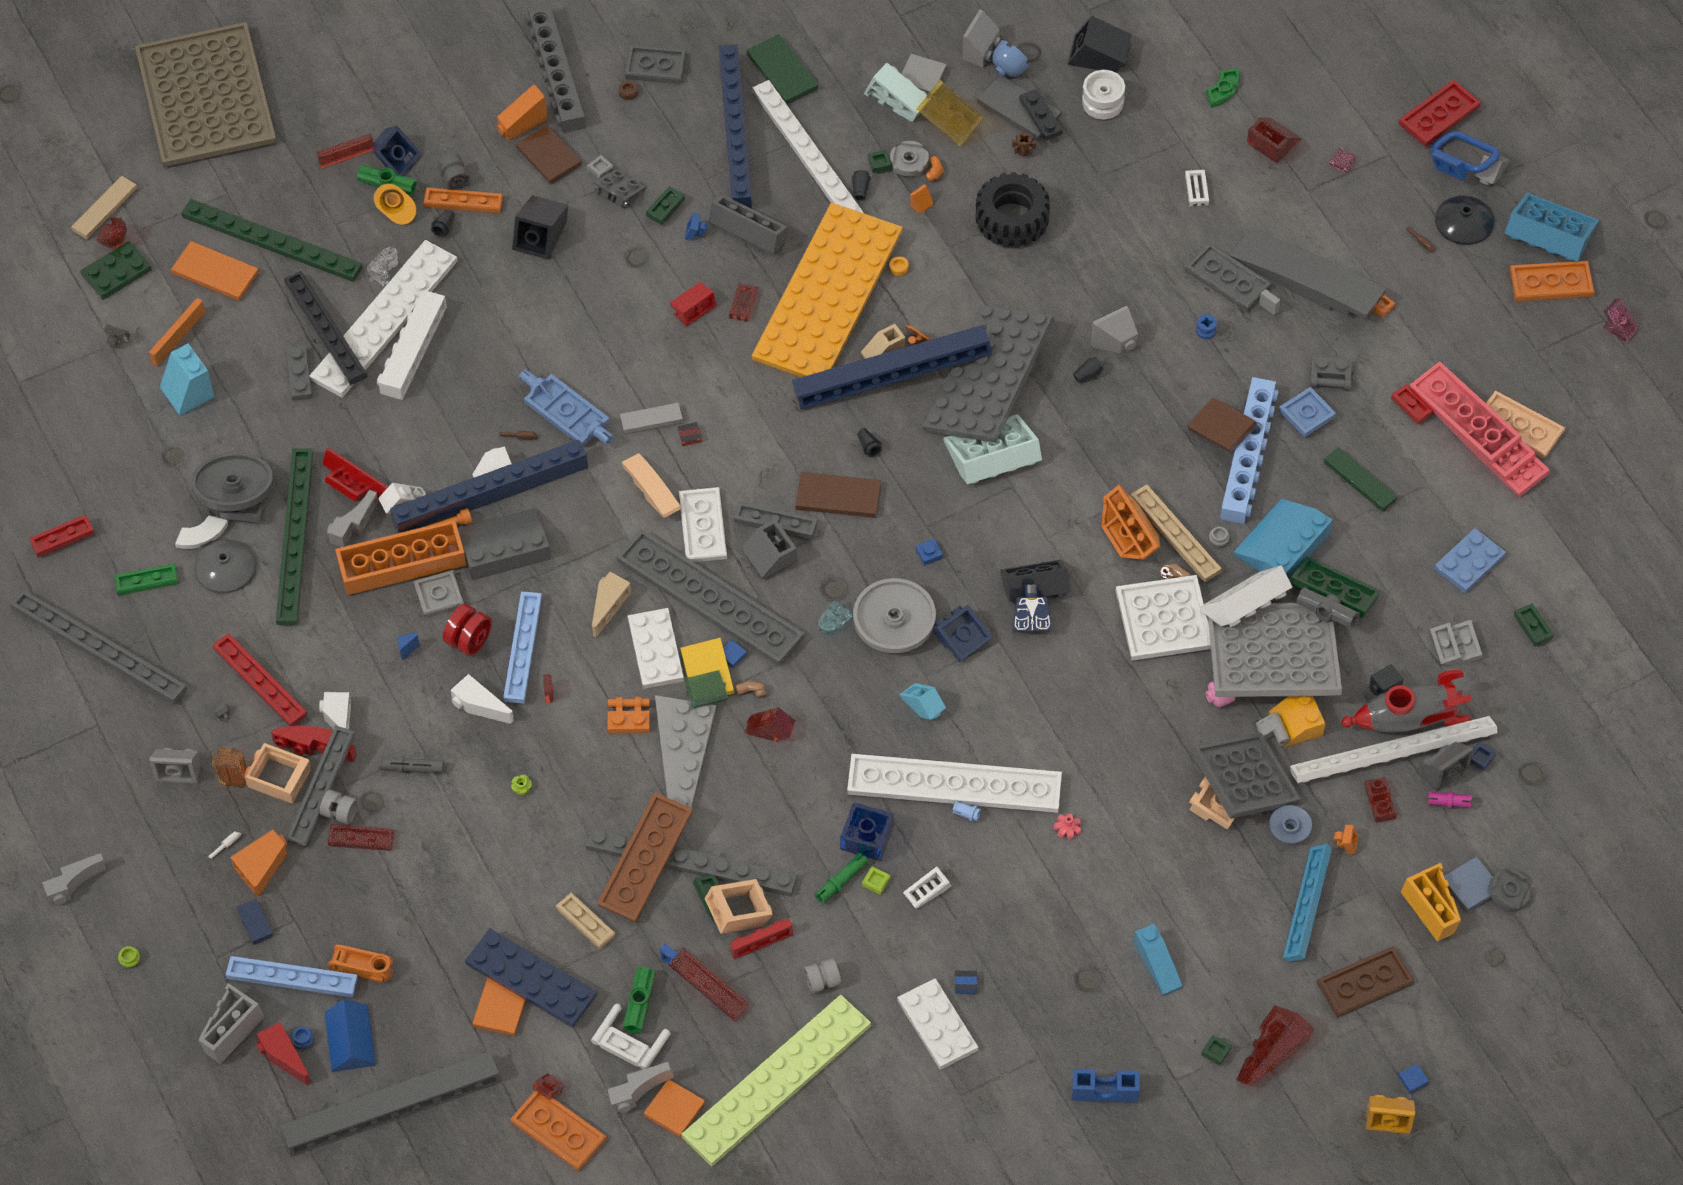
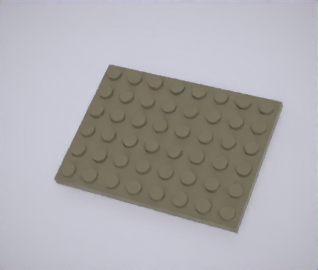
[135,22,277,167]

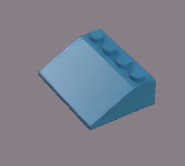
[1504,193,1599,262]
[1233,499,1333,579]

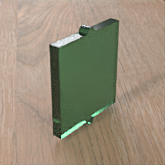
[684,670,728,709]

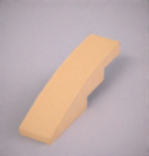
[622,453,681,518]

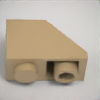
[861,324,905,359]

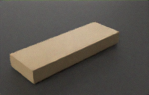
[556,892,616,949]

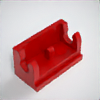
[670,282,717,327]

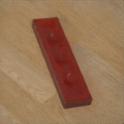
[669,948,749,1022]

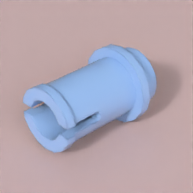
[952,801,981,822]

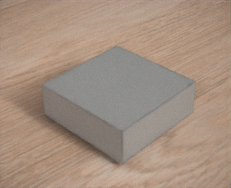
[587,155,614,179]
[1259,289,1280,315]

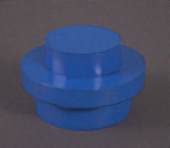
[291,1027,314,1049]

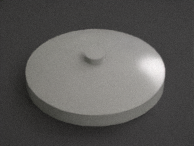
[853,578,936,653]

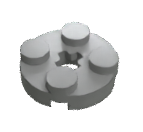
[890,141,929,177]

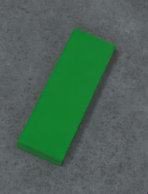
[114,564,179,596]

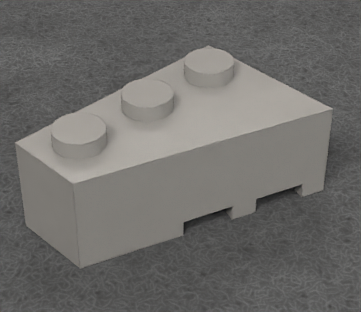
[199,983,265,1064]

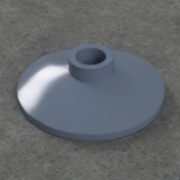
[1269,805,1312,844]

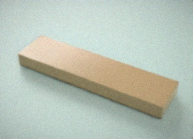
[71,176,137,239]

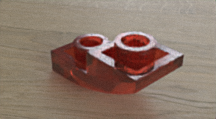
[1364,777,1397,823]

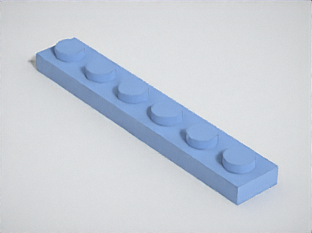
[503,592,542,704]
[226,956,358,998]

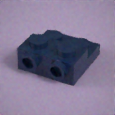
[933,605,993,662]

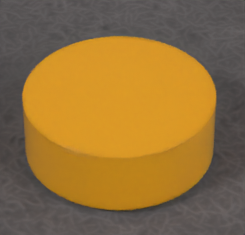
[889,256,909,276]

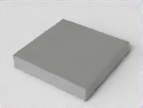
[901,54,947,96]
[413,570,464,618]

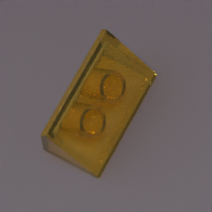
[916,80,984,146]

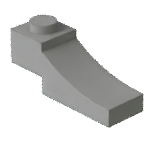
[327,490,379,547]
[42,853,107,906]
[607,1062,675,1113]

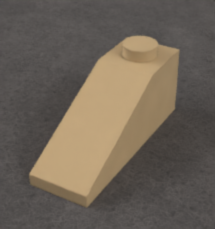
[592,572,631,638]

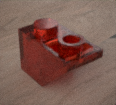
[745,707,796,742]

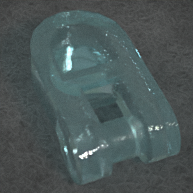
[818,601,853,635]

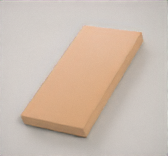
[1486,390,1565,459]

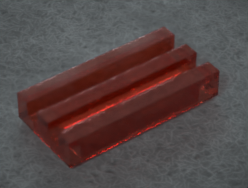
[729,283,758,322]

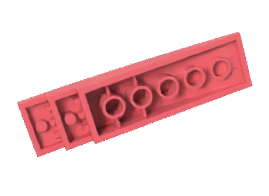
[1410,361,1550,498]

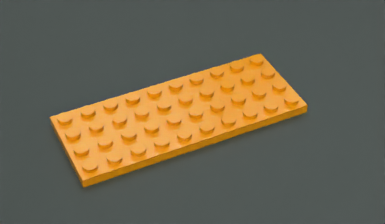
[752,202,903,377]

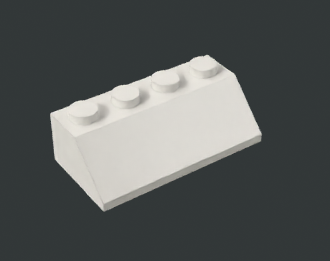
[1199,565,1292,627]

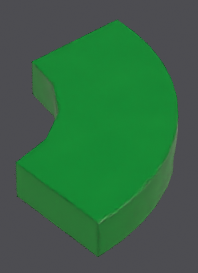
[1206,68,1239,108]

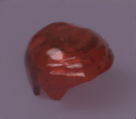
[96,217,127,248]

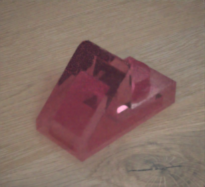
[1603,299,1639,342]

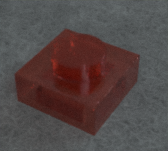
[533,1073,564,1100]

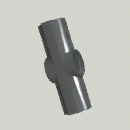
[1297,588,1360,629]

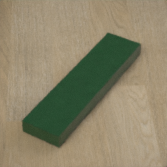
[1324,447,1397,512]

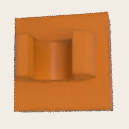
[1334,825,1359,854]

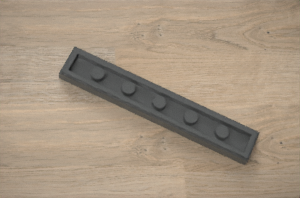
[286,725,356,848]

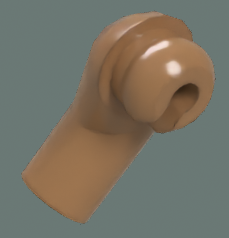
[1160,564,1191,578]
[735,680,766,697]

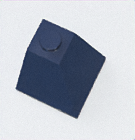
[373,125,422,176]

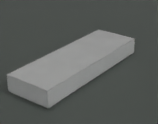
[620,403,683,434]

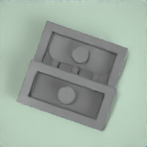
[1430,620,1483,666]

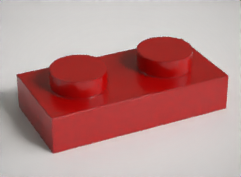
[1391,384,1433,424]

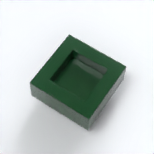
[868,150,891,173]
[1201,1035,1232,1066]

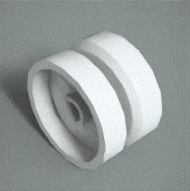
[1082,70,1125,120]

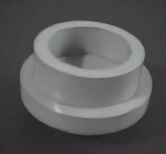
[1209,527,1229,546]

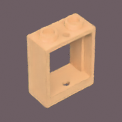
[244,743,312,804]
[705,879,773,934]

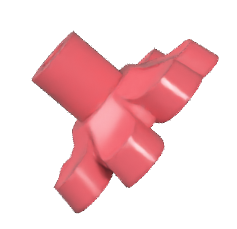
[1053,814,1081,839]

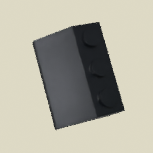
[1000,560,1071,604]

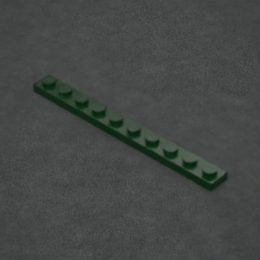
[181,199,363,282]
[276,448,313,625]

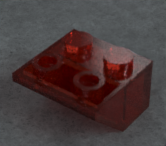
[1247,117,1301,163]

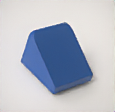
[397,632,419,659]

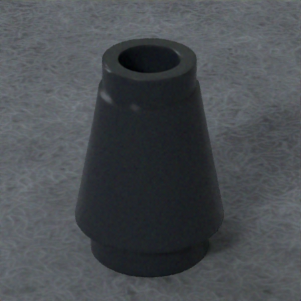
[852,170,871,200]
[431,209,455,237]
[1073,357,1104,383]
[857,428,882,457]

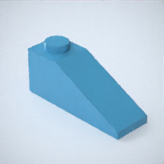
[1134,924,1183,996]

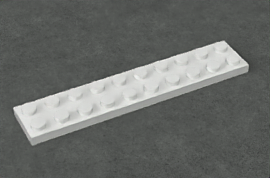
[309,240,458,398]
[847,754,1062,813]

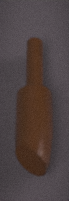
[1406,226,1435,252]
[500,431,538,439]

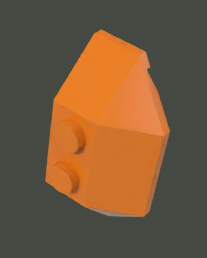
[1101,485,1160,560]

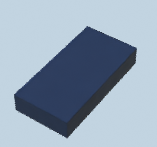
[237,899,273,945]

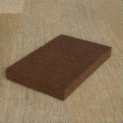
[516,125,581,184]
[1187,397,1257,453]

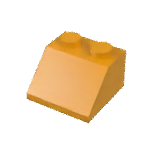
[1269,696,1325,748]
[1366,1095,1415,1134]

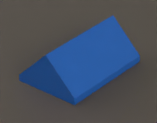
[325,999,376,1072]

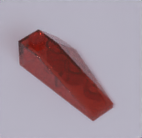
[1236,1005,1315,1087]

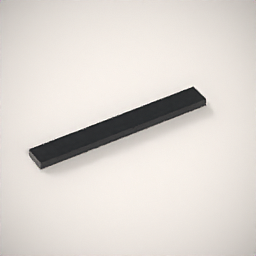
[284,271,368,386]

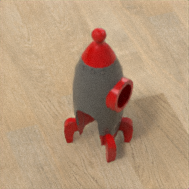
[1341,670,1471,733]

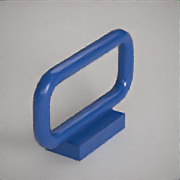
[1431,131,1500,181]

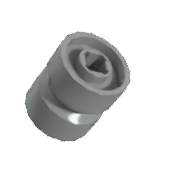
[320,789,358,825]
[803,958,841,994]

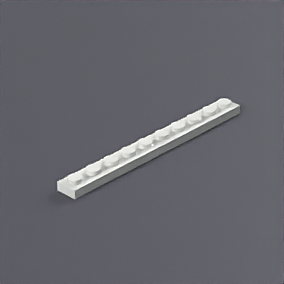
[752,80,863,213]
[1290,716,1497,783]

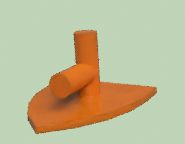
[905,325,931,345]

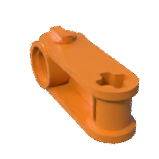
[327,945,393,983]

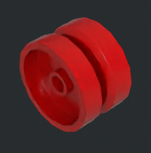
[442,603,493,657]

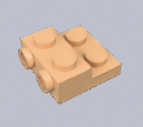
[1189,776,1234,829]

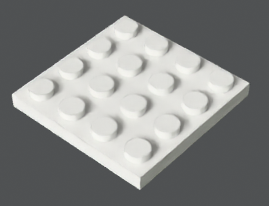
[1115,575,1210,661]

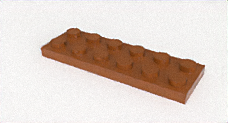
[597,792,693,923]

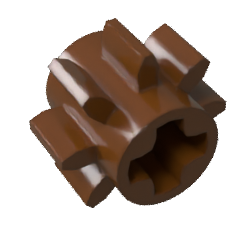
[1012,132,1036,157]

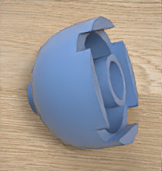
[992,40,1031,77]

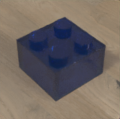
[840,802,894,861]

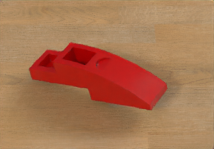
[271,726,357,762]

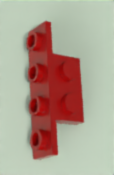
[322,448,388,503]

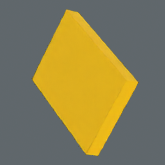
[680,638,734,702]

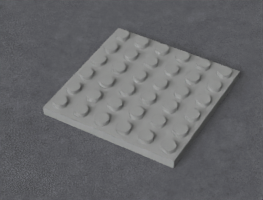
[1207,603,1342,697]

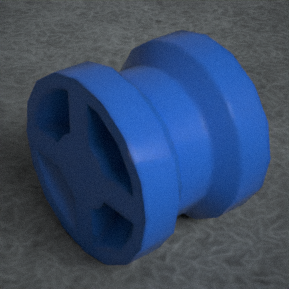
[1196,314,1217,339]

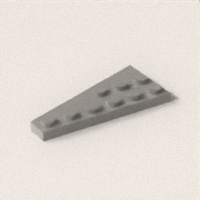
[655,695,716,808]

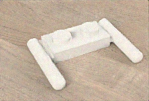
[591,1004,670,1070]

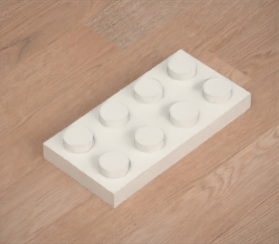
[628,608,684,689]
[897,978,978,1070]

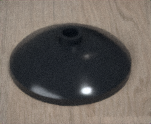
[1435,196,1494,245]

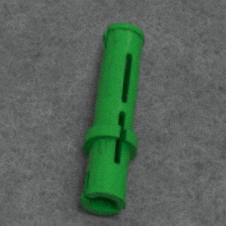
[814,853,868,904]

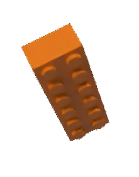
[335,520,466,595]

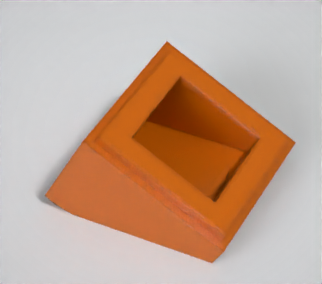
[910,184,933,214]

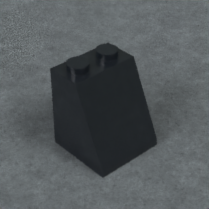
[1068,16,1132,73]
[512,195,568,260]

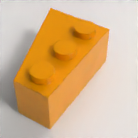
[1401,863,1461,942]

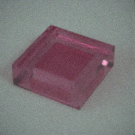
[1329,148,1356,173]

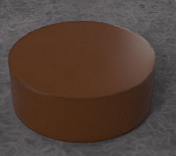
[619,81,638,100]

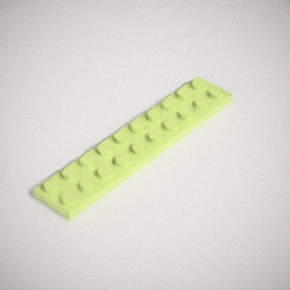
[681,995,871,1166]

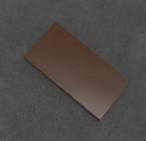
[796,472,881,518]
[1317,946,1414,1018]

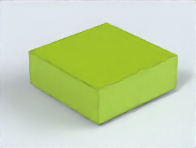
[862,866,891,895]

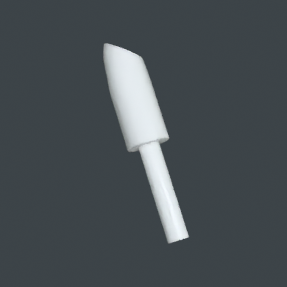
[208,831,242,859]

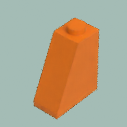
[496,85,548,141]
[230,830,287,897]

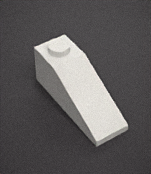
[451,674,514,724]

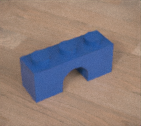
[1072,1069,1139,1102]

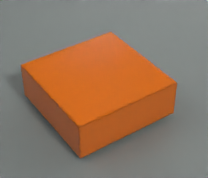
[1373,295,1395,318]

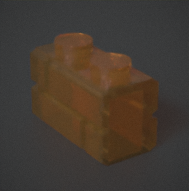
[212,747,247,788]

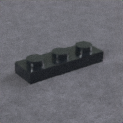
[1019,89,1063,141]

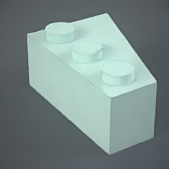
[864,63,931,122]

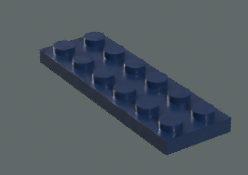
[465,928,597,1028]

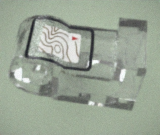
[367,247,399,286]

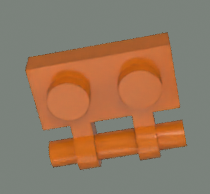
[607,696,650,734]

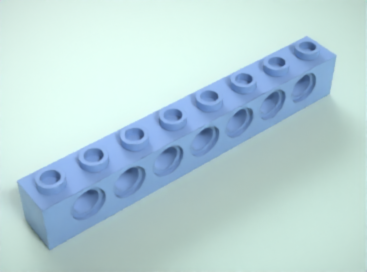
[1220,377,1279,524]

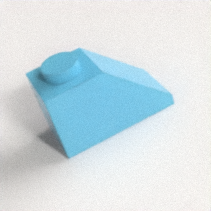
[899,683,946,720]

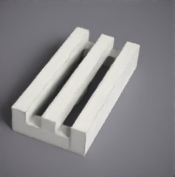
[1185,170,1209,207]

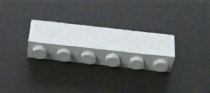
[377,290,447,400]

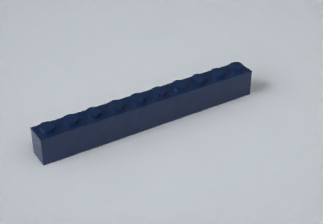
[719,44,752,209]
[792,325,992,410]
[390,439,588,533]

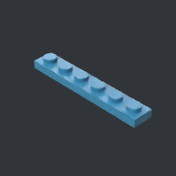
[1283,844,1332,962]

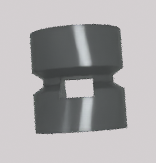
[437,154,470,190]

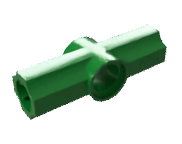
[357,165,417,196]
[623,967,655,1034]

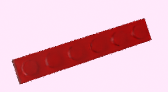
[212,633,307,726]

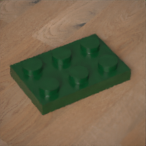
[80,241,152,300]

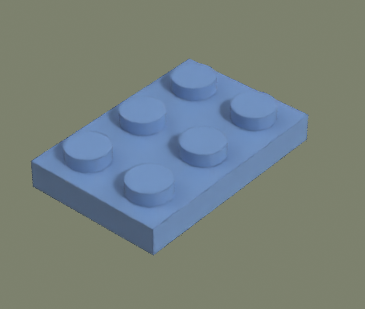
[1434,528,1506,594]

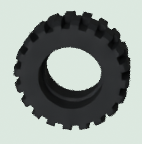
[975,172,1050,248]

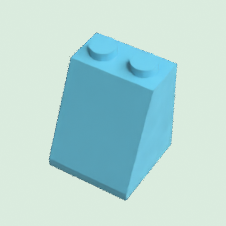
[160,343,214,416]

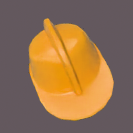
[374,184,417,225]

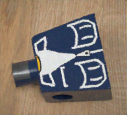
[1012,584,1052,631]

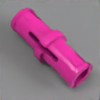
[1428,791,1472,808]

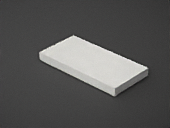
[679,487,727,562]

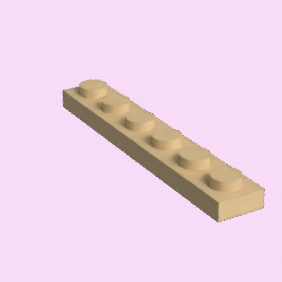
[1131,484,1222,583]

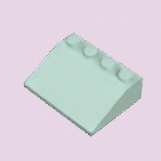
[943,414,1042,484]

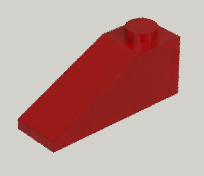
[256,1022,311,1085]

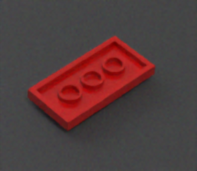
[1398,80,1481,147]

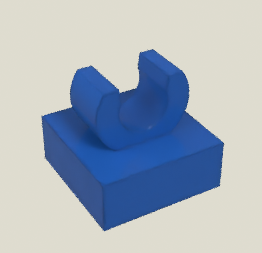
[685,213,708,241]

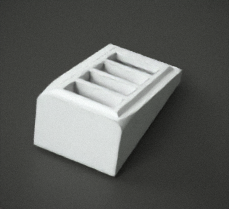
[903,867,951,909]

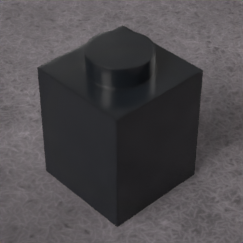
[1369,664,1404,696]

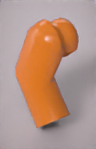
[926,156,944,182]

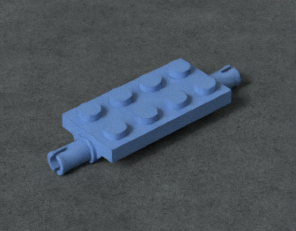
[519,369,614,446]

